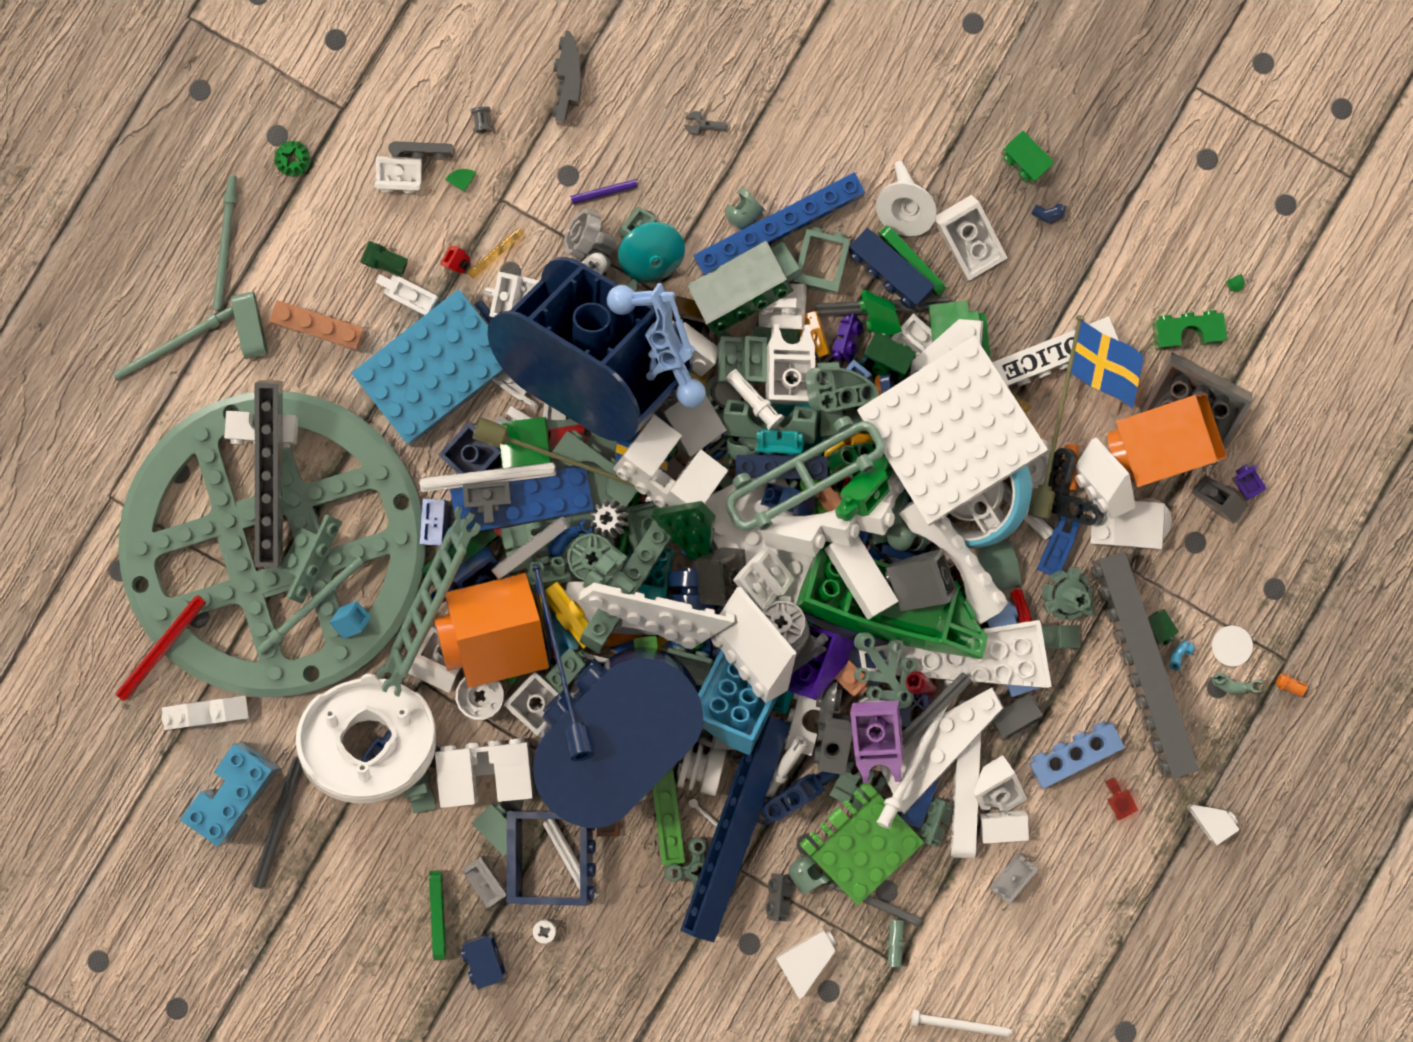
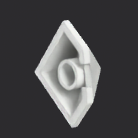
[974,755,1028,811]

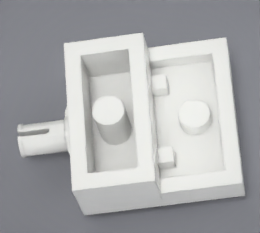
[484,272,540,317]

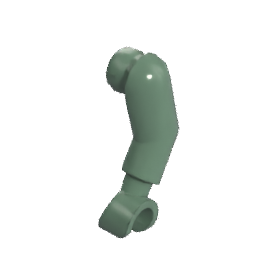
[1212,672,1263,695]

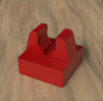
[440,245,471,273]

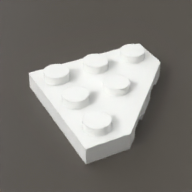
[910,319,983,376]

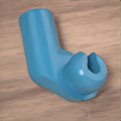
[1170,641,1195,670]

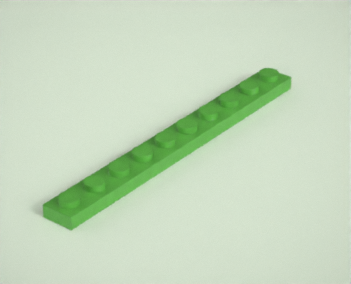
[633,635,685,865]

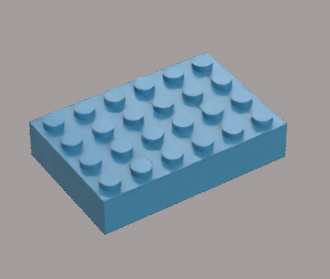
[351,289,505,446]

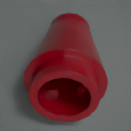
[905,671,936,696]

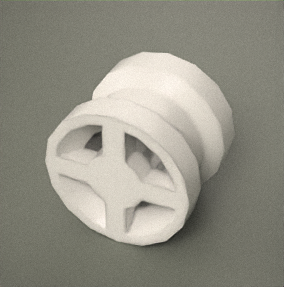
[533,919,556,943]

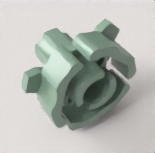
[583,547,637,595]
[1042,567,1095,620]

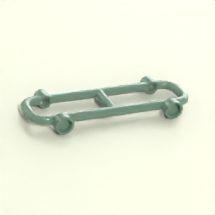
[726,416,885,531]

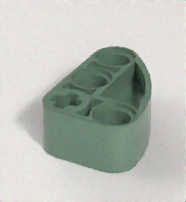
[806,367,878,412]

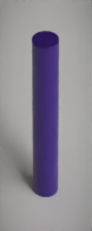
[570,179,638,205]

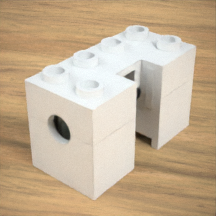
[613,414,728,508]
[435,738,535,808]

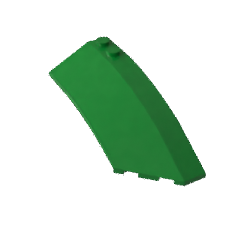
[796,541,988,659]

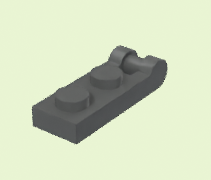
[388,141,454,160]

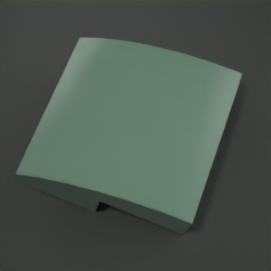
[718,336,767,384]

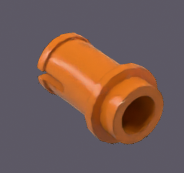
[1276,673,1307,697]

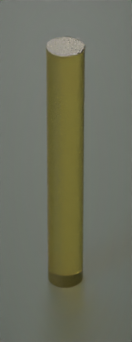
[467,228,524,279]

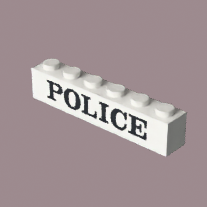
[992,316,1119,390]

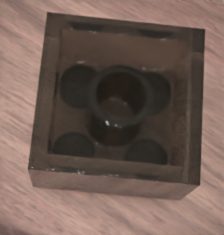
[696,547,746,606]

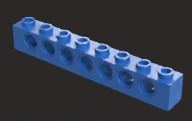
[694,172,865,276]

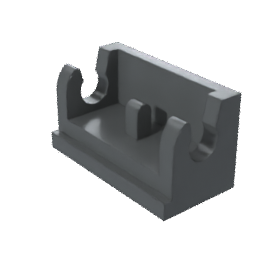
[992,694,1043,741]

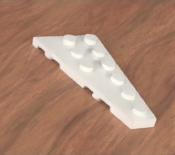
[579,583,735,649]
[878,688,1004,814]

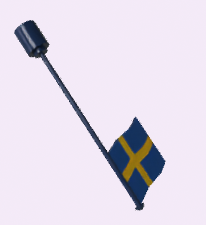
[532,565,594,762]

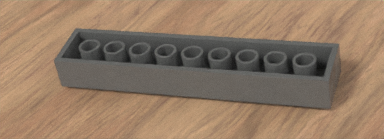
[1091,551,1199,779]

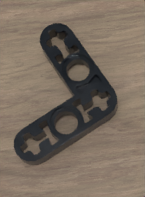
[1048,448,1104,525]

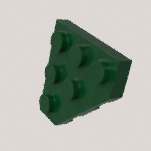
[651,501,716,560]

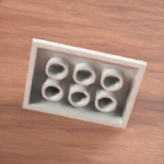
[711,587,796,703]

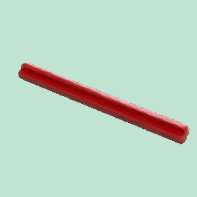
[116,595,206,701]

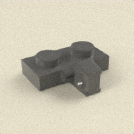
[463,481,511,524]

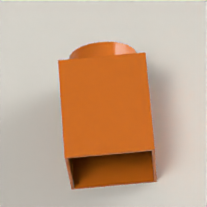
[1108,393,1227,487]
[434,573,549,688]

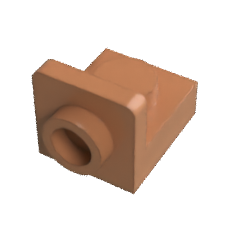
[815,482,842,512]
[834,661,869,696]

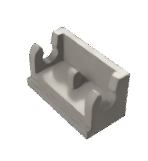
[989,853,1038,905]
[461,856,507,908]

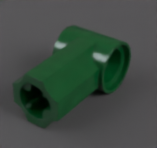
[360,241,408,277]

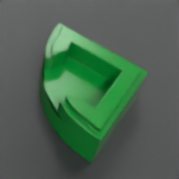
[445,169,477,192]

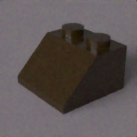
[672,296,714,343]

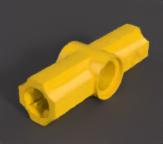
[545,581,589,648]

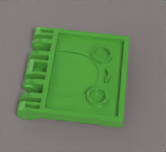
[799,783,924,906]

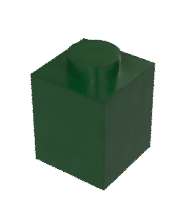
[1148,609,1179,646]

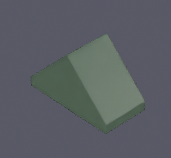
[619,207,657,239]

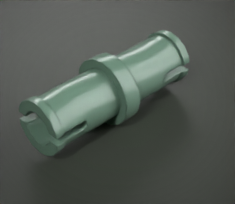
[887,920,905,967]

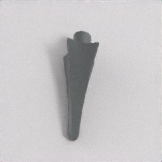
[792,633,828,674]

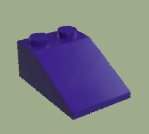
[788,625,854,700]

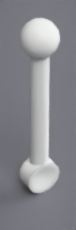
[689,799,718,827]

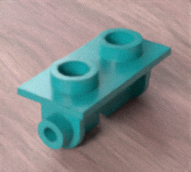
[756,429,805,455]

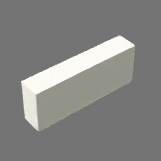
[824,536,898,620]

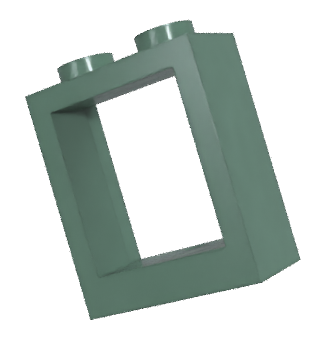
[793,227,850,295]

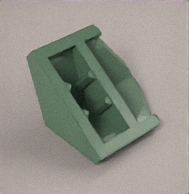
[978,540,1022,590]

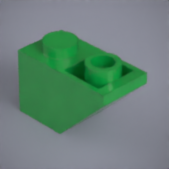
[859,290,902,336]

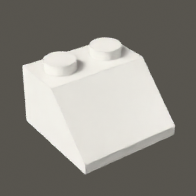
[408,627,463,693]

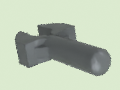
[684,111,728,136]

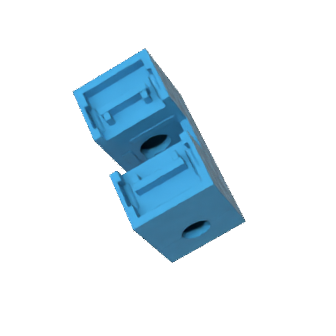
[180,742,281,847]

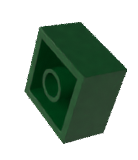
[859,332,916,386]

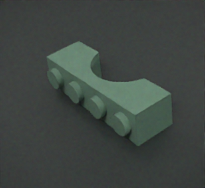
[724,399,818,444]
[552,430,637,507]

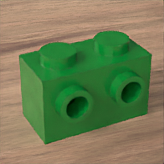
[1001,130,1054,185]

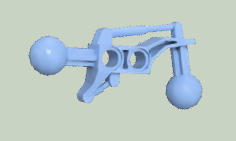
[607,283,706,408]

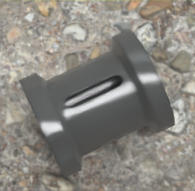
[470,106,493,133]

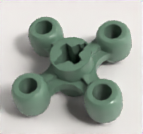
[664,837,707,900]

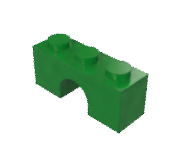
[1152,310,1227,350]

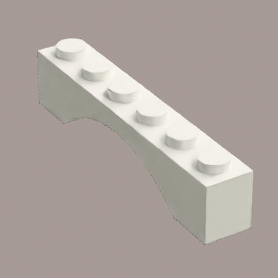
[899,501,1008,624]

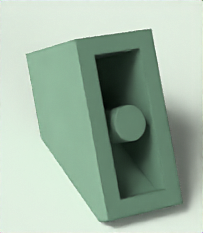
[472,803,507,856]

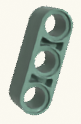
[231,291,268,359]

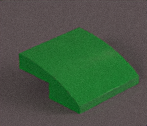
[499,417,552,468]

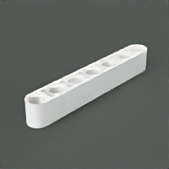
[951,700,981,859]

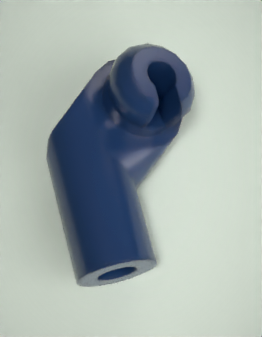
[1031,204,1066,223]

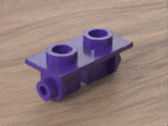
[831,313,863,363]

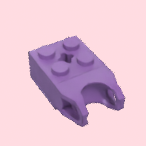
[850,700,904,784]

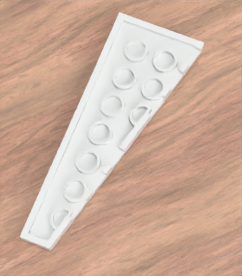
[859,620,1052,688]

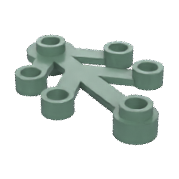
[854,632,916,708]

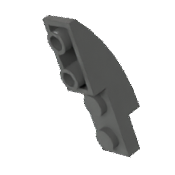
[552,31,582,126]

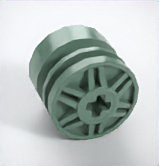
[566,533,613,581]

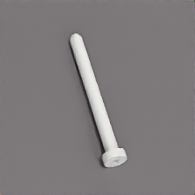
[911,1009,1012,1037]

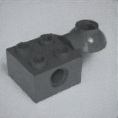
[814,681,852,775]

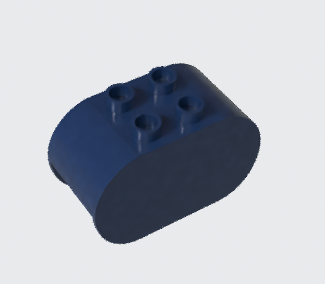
[487,257,693,441]
[533,647,703,828]

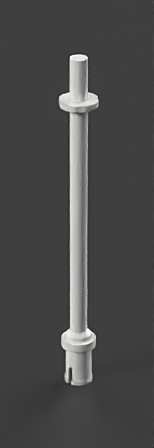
[876,679,954,829]

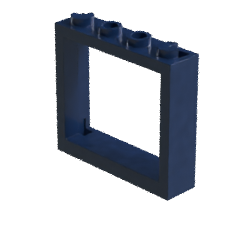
[507,810,596,906]

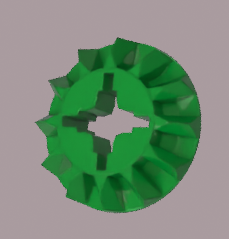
[274,140,311,177]

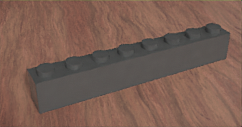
[254,380,283,568]

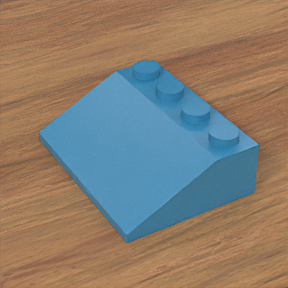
[698,650,778,755]

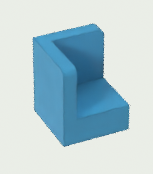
[329,601,371,639]

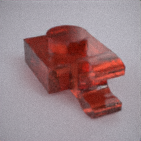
[1105,778,1139,821]

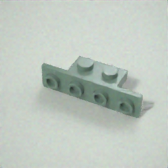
[281,514,342,604]

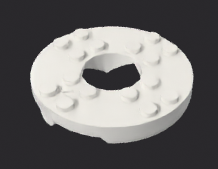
[296,674,437,804]

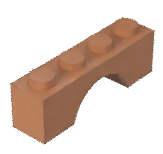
[269,300,366,352]

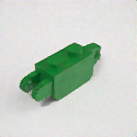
[835,456,892,522]

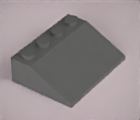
[1140,352,1253,449]

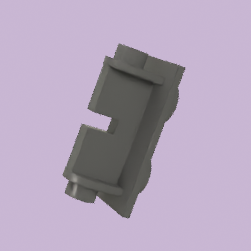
[766,873,793,922]

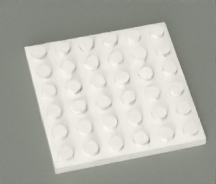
[857,336,1049,526]

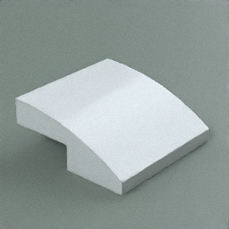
[733,546,795,612]

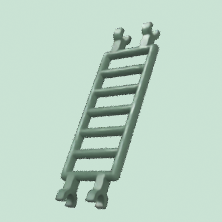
[376,506,481,697]

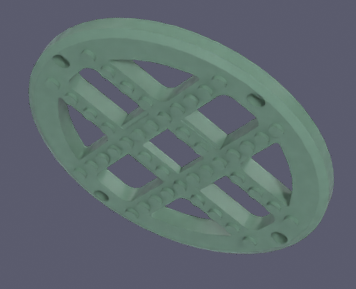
[118,391,427,697]

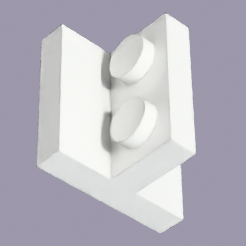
[758,284,807,330]

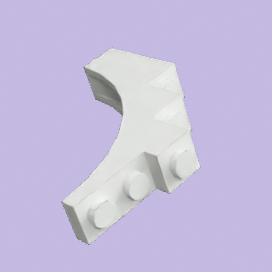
[761,468,904,557]

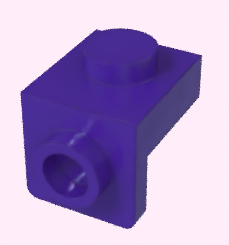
[1232,464,1267,501]

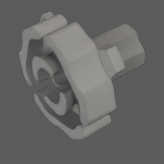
[564,209,616,261]

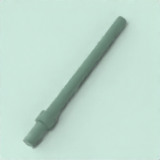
[213,175,237,311]
[113,306,234,381]
[256,556,365,655]

